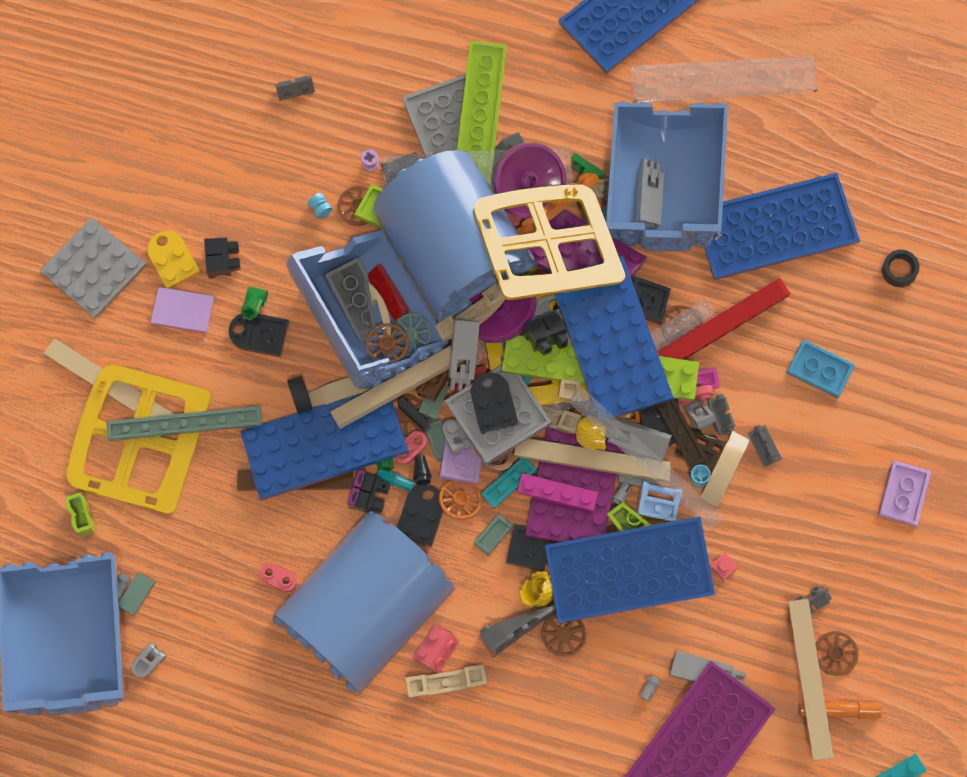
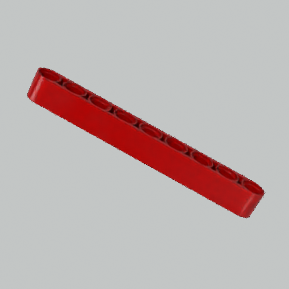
[657,278,791,360]

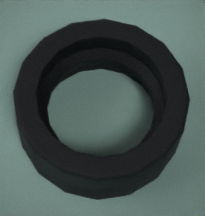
[882,249,920,288]
[287,376,313,414]

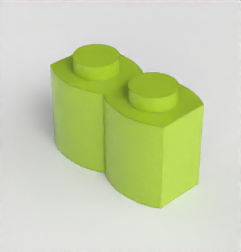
[66,492,96,538]

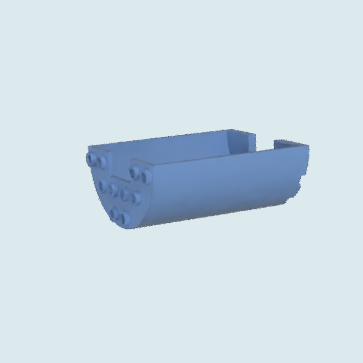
[606,101,728,251]
[373,150,538,323]
[287,230,448,389]
[273,511,455,694]
[0,553,124,715]

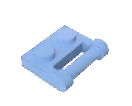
[637,480,681,522]

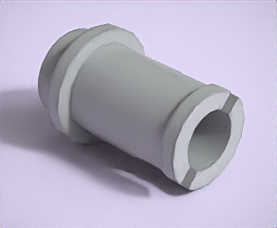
[611,482,632,507]
[117,573,131,599]
[639,675,660,702]

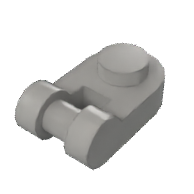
[442,419,471,455]
[131,643,167,678]

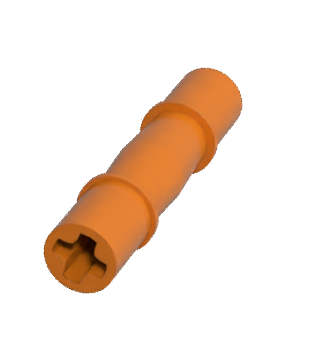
[799,701,882,719]

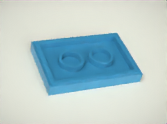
[786,339,856,399]

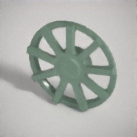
[392,313,432,356]

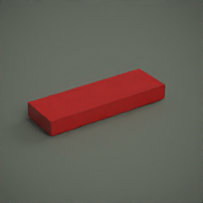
[368,264,410,322]

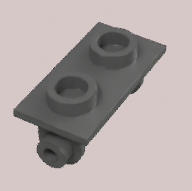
[276,75,315,101]
[707,394,736,435]
[748,425,782,467]
[795,586,832,614]

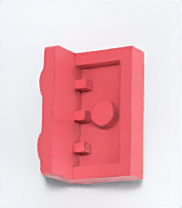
[412,625,459,674]

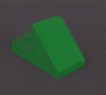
[570,153,605,181]

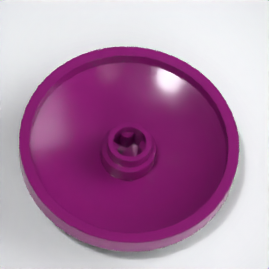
[493,143,566,219]
[463,275,537,343]

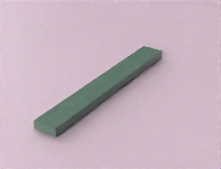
[107,406,262,441]

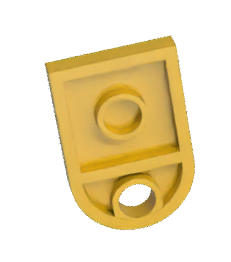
[148,231,201,289]

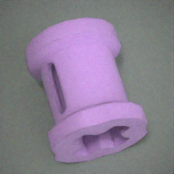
[361,150,379,172]

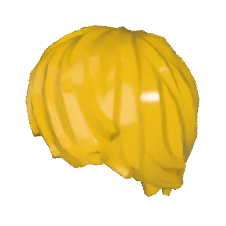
[576,416,606,450]
[518,571,553,608]

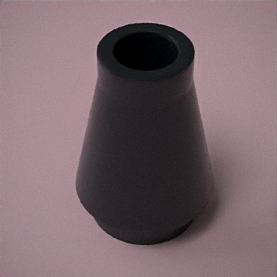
[413,455,432,485]

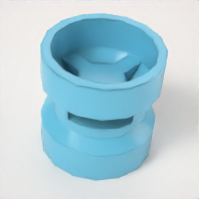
[307,193,333,219]
[690,465,710,488]

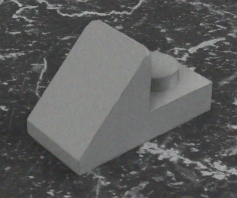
[683,399,716,430]

